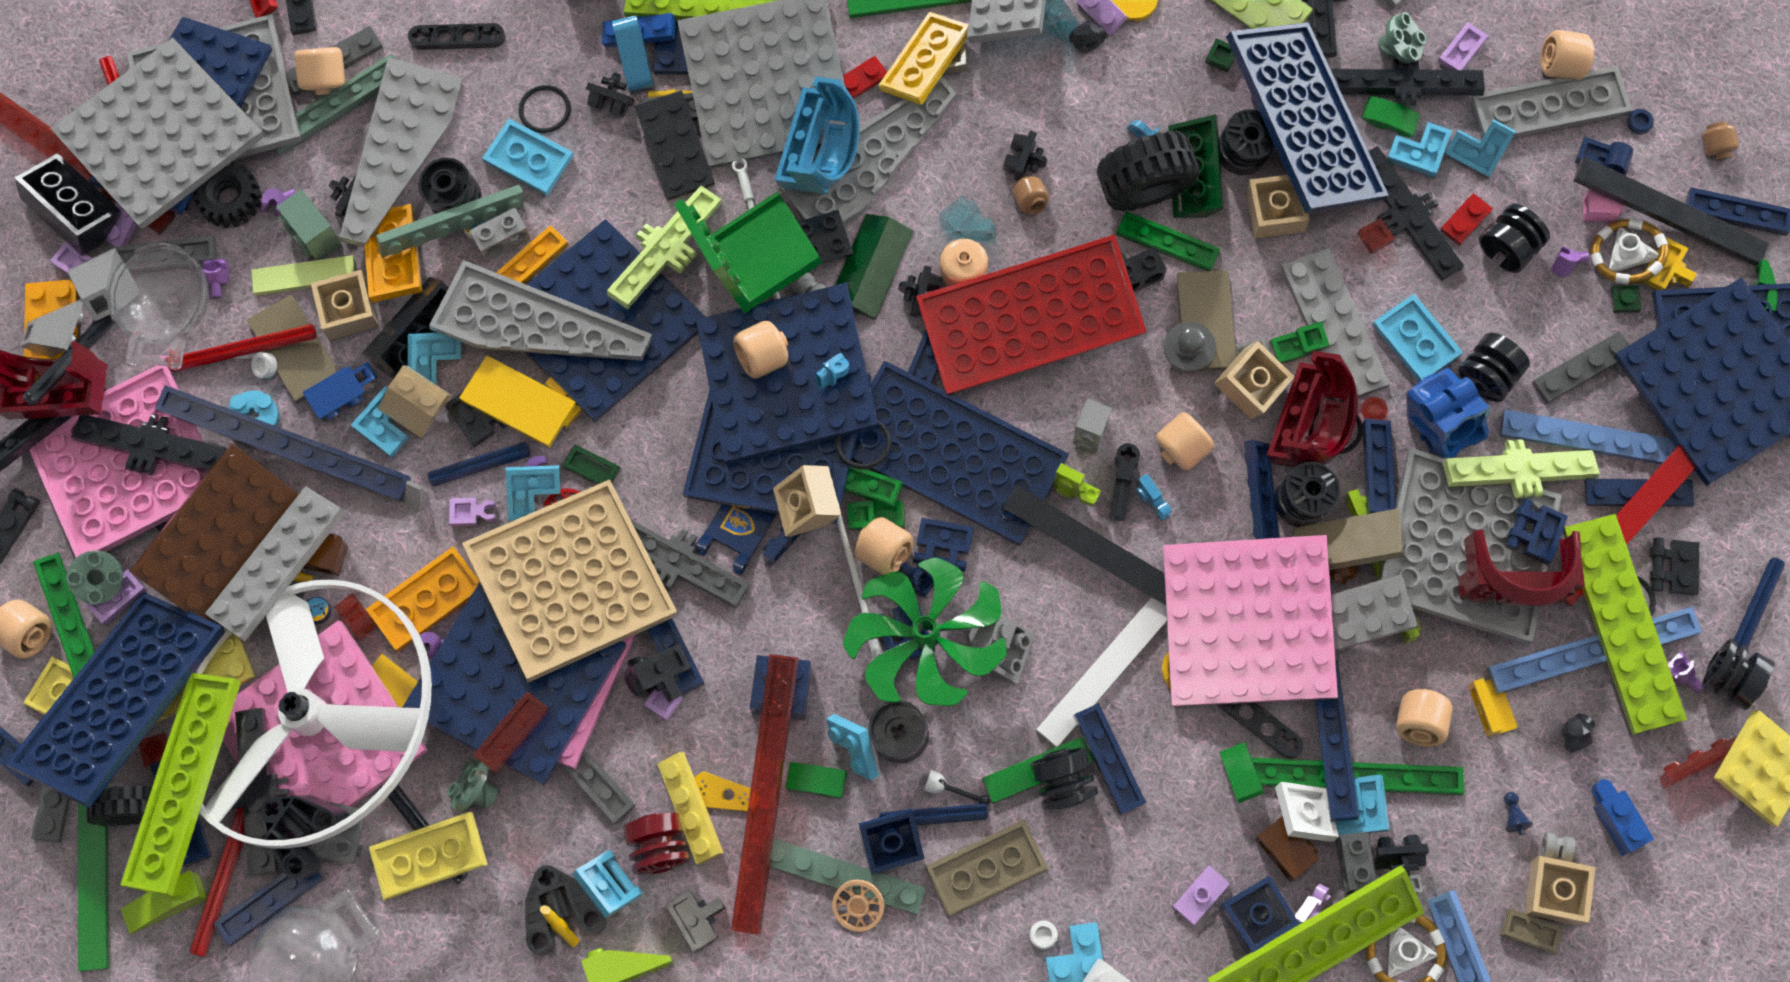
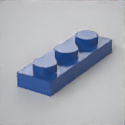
[602,13,676,47]

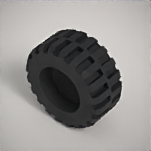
[1096,131,1200,211]

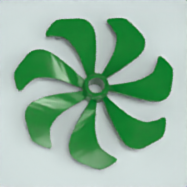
[843,557,1007,706]

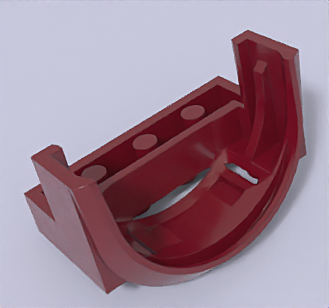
[0,341,108,420]
[1267,351,1358,467]
[1458,530,1585,607]

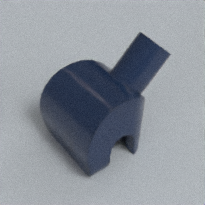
[899,562,934,597]

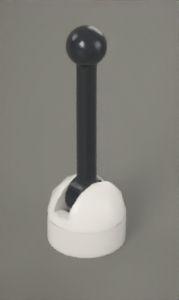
[924,770,990,805]

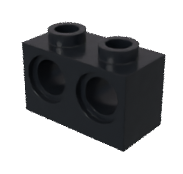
[1124,247,1167,292]

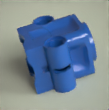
[1406,368,1490,459]

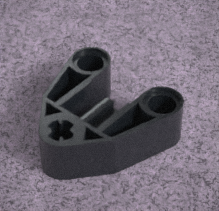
[261,795,349,879]
[525,865,607,956]

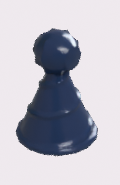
[1504,792,1533,835]

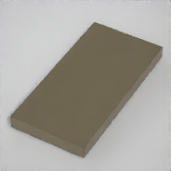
[1176,270,1236,371]
[247,294,338,403]
[1294,508,1404,570]
[925,820,1048,917]

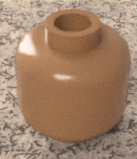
[1701,121,1739,160]
[1012,176,1049,214]

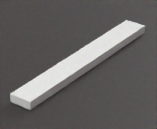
[1036,597,1167,747]

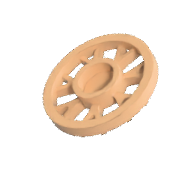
[832,880,884,932]

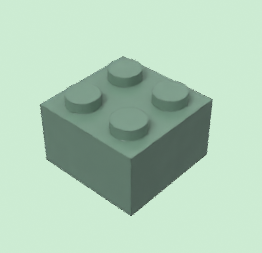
[276,189,342,261]

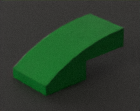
[1361,96,1420,138]
[1753,259,1777,312]
[1270,321,1330,364]
[848,501,905,530]
[1219,742,1264,803]
[785,762,848,799]

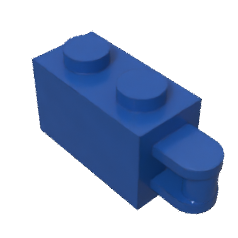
[302,362,378,421]
[1592,779,1654,856]

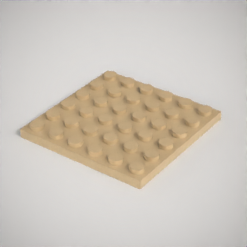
[462,480,677,683]

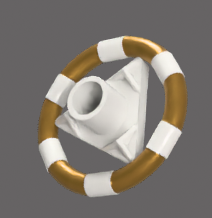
[1590,218,1669,285]
[1365,915,1447,982]

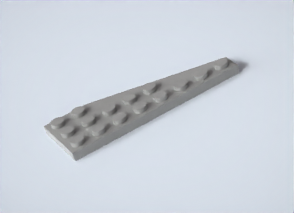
[967,0,1046,43]
[339,57,462,247]
[776,76,956,225]
[429,260,653,360]

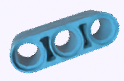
[612,15,654,92]

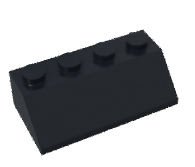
[14,153,121,256]
[362,277,449,379]

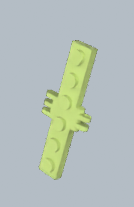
[607,186,721,309]
[1442,440,1600,498]

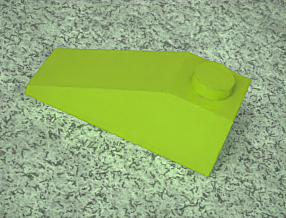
[121,870,207,934]
[581,948,674,982]

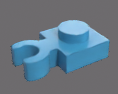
[1136,474,1172,521]

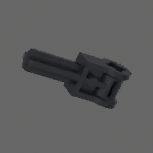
[1110,443,1140,521]

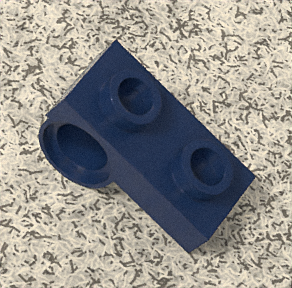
[1575,137,1633,176]

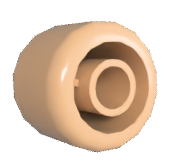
[1540,30,1594,80]
[294,47,346,95]
[939,239,988,287]
[733,321,788,379]
[1156,412,1215,471]
[855,517,913,575]
[0,599,53,659]
[1396,689,1453,747]

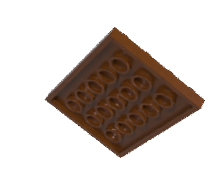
[129,444,299,628]

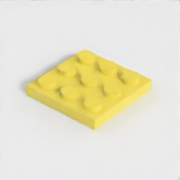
[1714,710,1790,827]

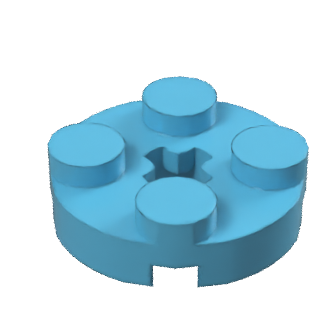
[228,391,279,426]

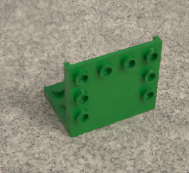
[674,191,823,313]

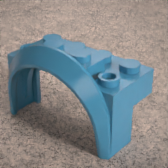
[774,77,860,195]

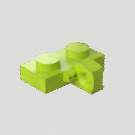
[1053,463,1101,507]

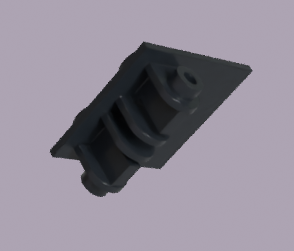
[798,210,853,264]

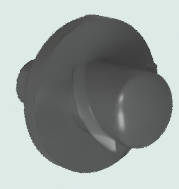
[1164,322,1216,373]

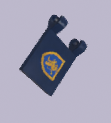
[696,504,776,575]

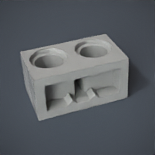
[469,208,531,262]
[1073,399,1112,452]

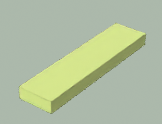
[251,255,356,296]

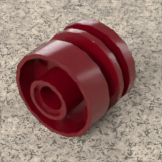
[623,812,690,875]

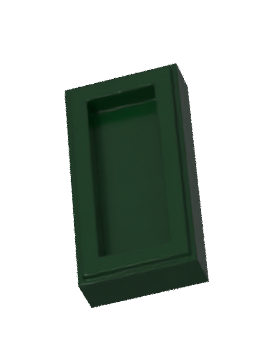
[562,444,621,485]

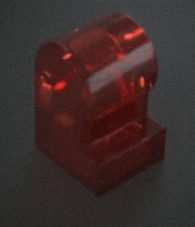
[334,593,378,640]

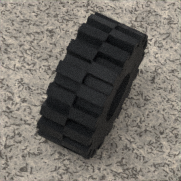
[193,161,262,228]
[87,785,152,826]

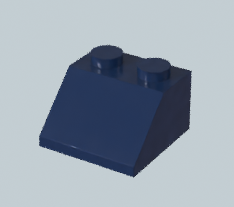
[858,808,925,874]

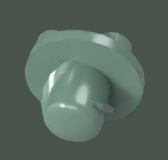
[1378,12,1427,64]
[66,550,123,604]
[447,759,499,812]

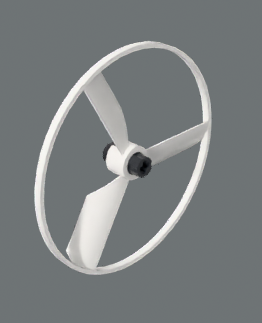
[179,580,432,848]

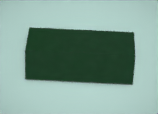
[1168,114,1223,218]
[835,214,913,320]

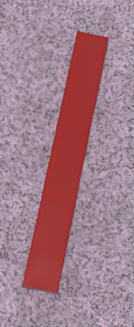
[1564,445,1695,607]

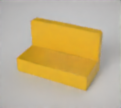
[1468,678,1518,737]

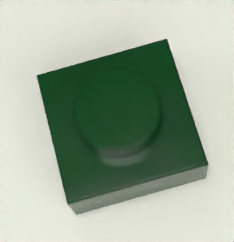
[1205,38,1235,73]
[1611,286,1641,313]

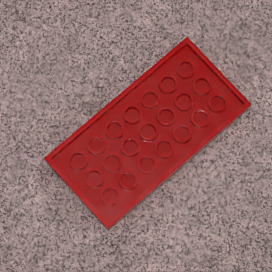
[916,234,1147,394]

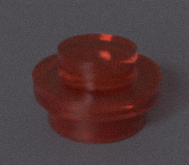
[1361,397,1388,420]

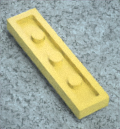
[657,752,724,865]

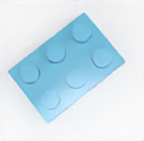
[482,119,574,196]
[1372,294,1463,382]

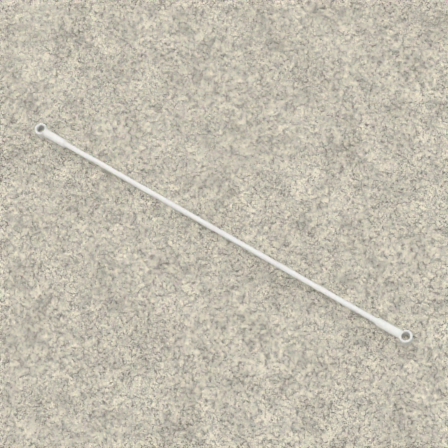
[732,159,882,662]

